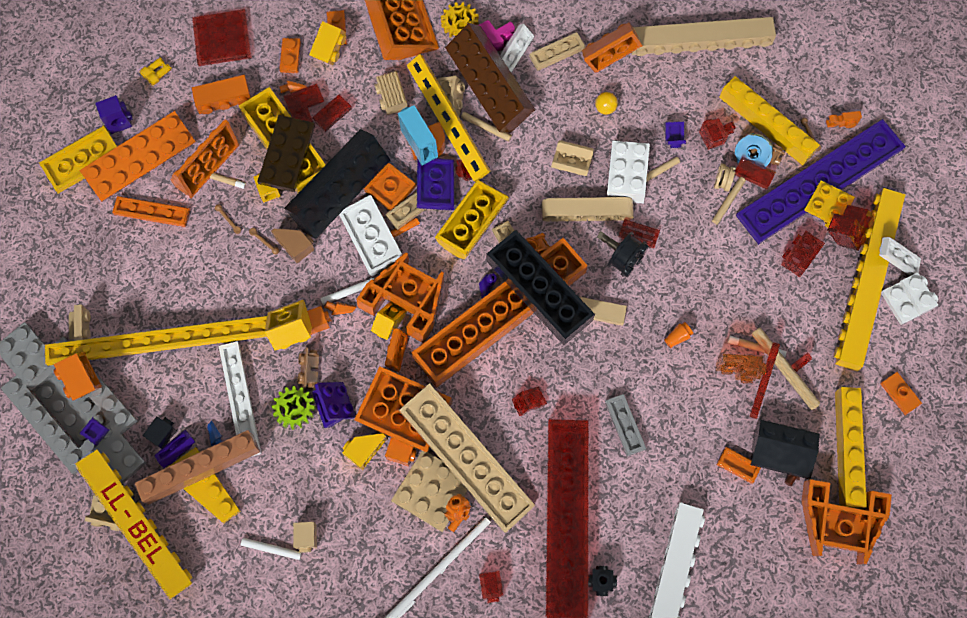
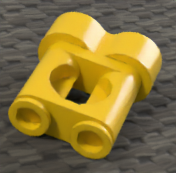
[139,57,172,86]

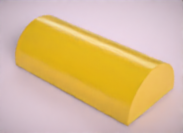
[435,179,509,259]

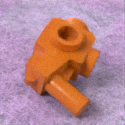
[444,494,471,532]

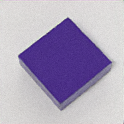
[80,417,110,446]

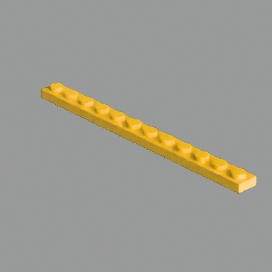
[45,316,267,366]

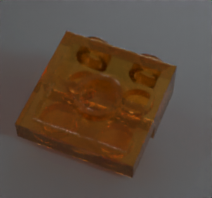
[716,354,766,384]

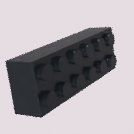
[284,129,390,239]
[486,230,595,345]

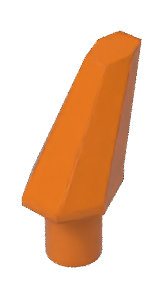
[279,81,309,93]
[324,301,356,315]

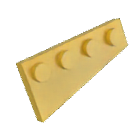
[168,447,241,523]

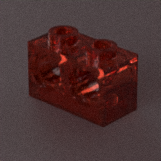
[781,231,825,277]

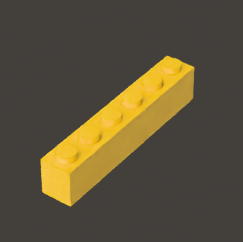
[719,76,820,166]
[835,387,867,510]

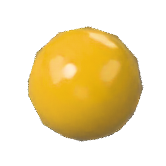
[595,92,618,115]

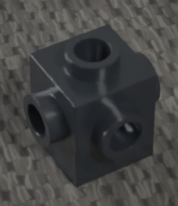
[587,566,617,596]

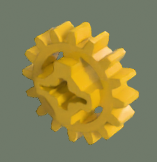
[441,2,479,38]

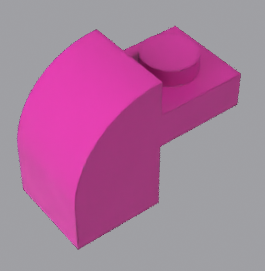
[479,20,515,51]

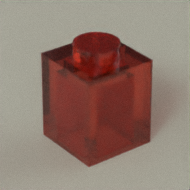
[479,571,503,603]

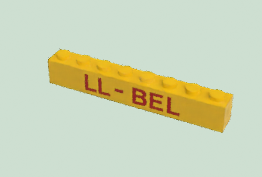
[75,450,193,600]

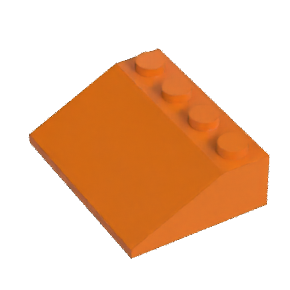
[365,0,439,60]
[170,119,239,198]
[354,366,453,453]

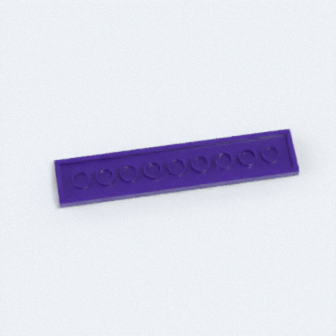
[736,119,906,245]

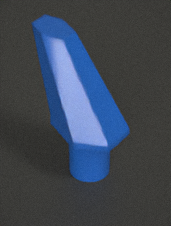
[207,421,223,447]

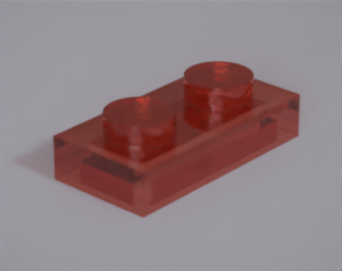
[312,95,352,132]

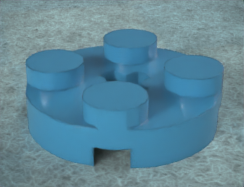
[735,133,773,171]

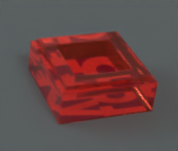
[791,352,812,372]

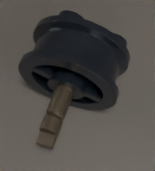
[597,231,649,278]

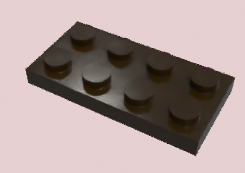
[257,115,315,192]

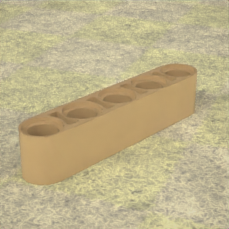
[542,197,634,222]

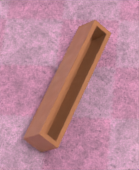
[135,430,260,505]

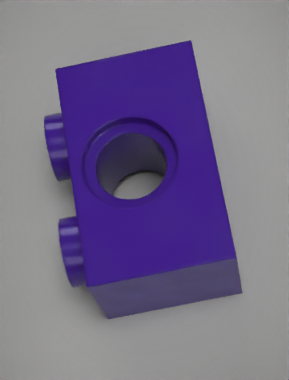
[95,95,133,134]

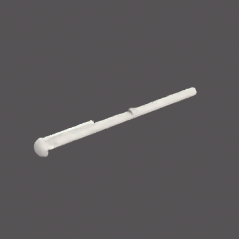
[385,517,491,618]

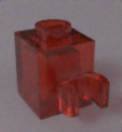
[699,118,736,150]

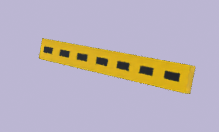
[406,54,491,182]

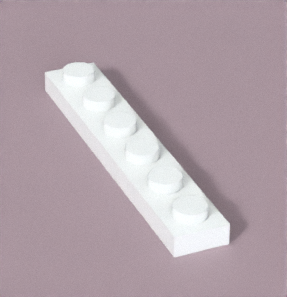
[219,341,262,456]

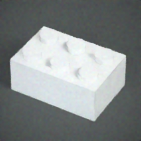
[607,141,650,204]

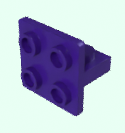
[312,382,356,428]

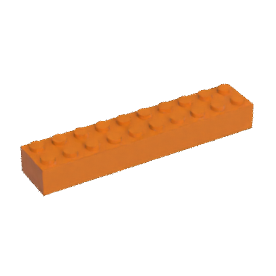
[412,238,588,388]

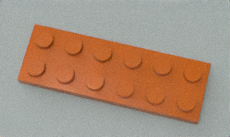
[79,111,196,202]

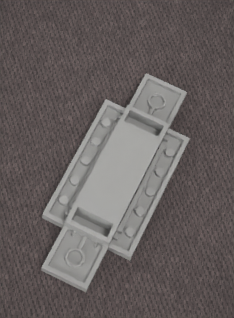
[0,322,146,484]

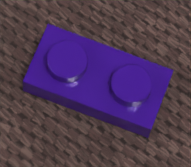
[154,429,195,468]

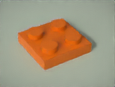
[364,163,416,211]

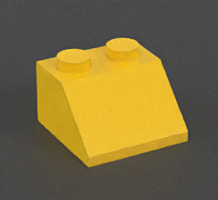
[265,300,312,351]

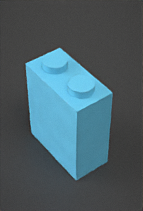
[398,105,438,165]

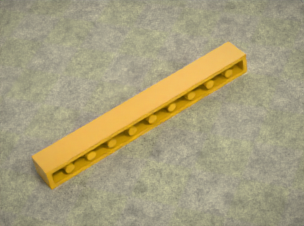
[833,188,906,371]

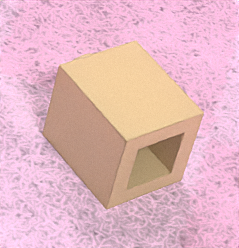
[293,522,317,553]

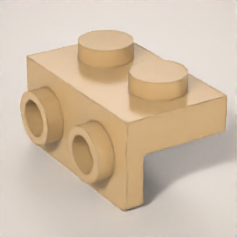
[551,140,594,176]
[69,304,91,341]

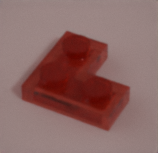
[283,84,324,122]

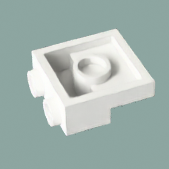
[881,273,938,325]

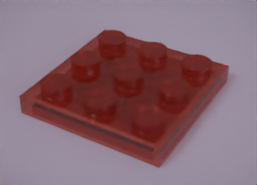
[192,9,252,66]

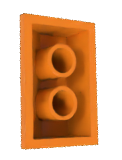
[582,22,643,73]

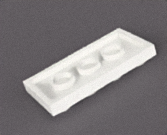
[339,195,402,277]

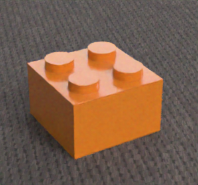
[54,352,102,401]

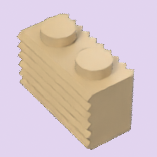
[374,71,407,115]

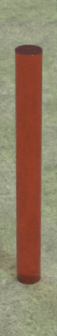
[749,342,781,419]

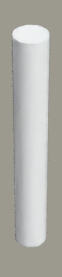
[320,278,374,305]
[241,538,302,560]

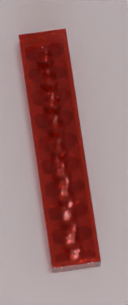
[545,419,589,618]

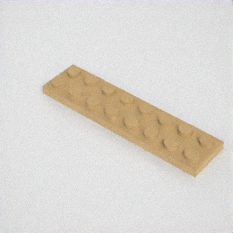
[399,383,535,533]

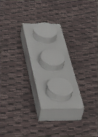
[605,394,646,457]

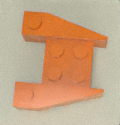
[356,252,444,343]
[801,479,892,565]

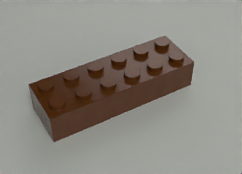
[445,23,536,133]

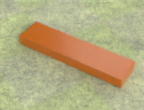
[112,196,190,227]

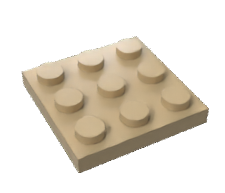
[391,451,468,533]

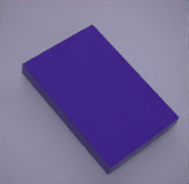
[416,158,454,210]

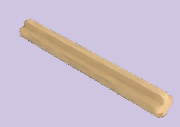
[752,328,820,410]

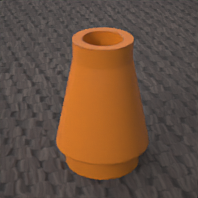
[664,322,694,348]

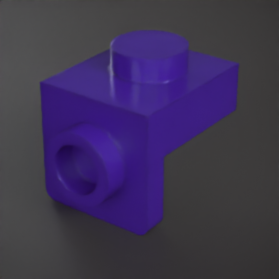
[665,121,686,148]

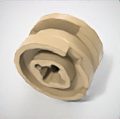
[714,163,736,192]

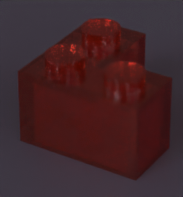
[827,205,874,251]

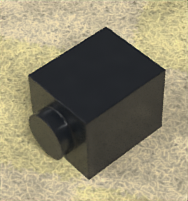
[142,416,177,449]

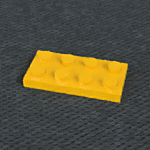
[39,126,117,194]

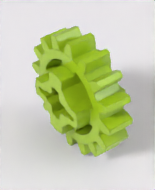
[272,386,316,430]

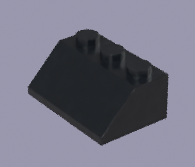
[750,419,820,479]

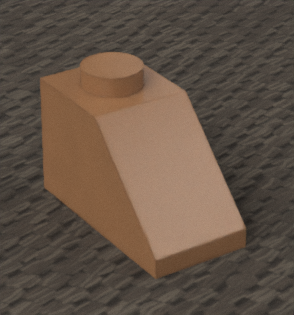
[271,229,314,263]

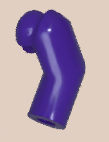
[479,273,497,299]

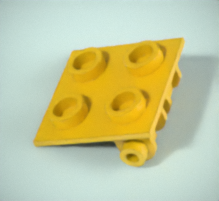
[804,181,855,229]

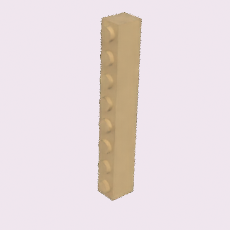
[631,17,776,56]

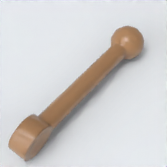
[801,117,821,152]
[215,204,241,234]
[249,228,279,255]

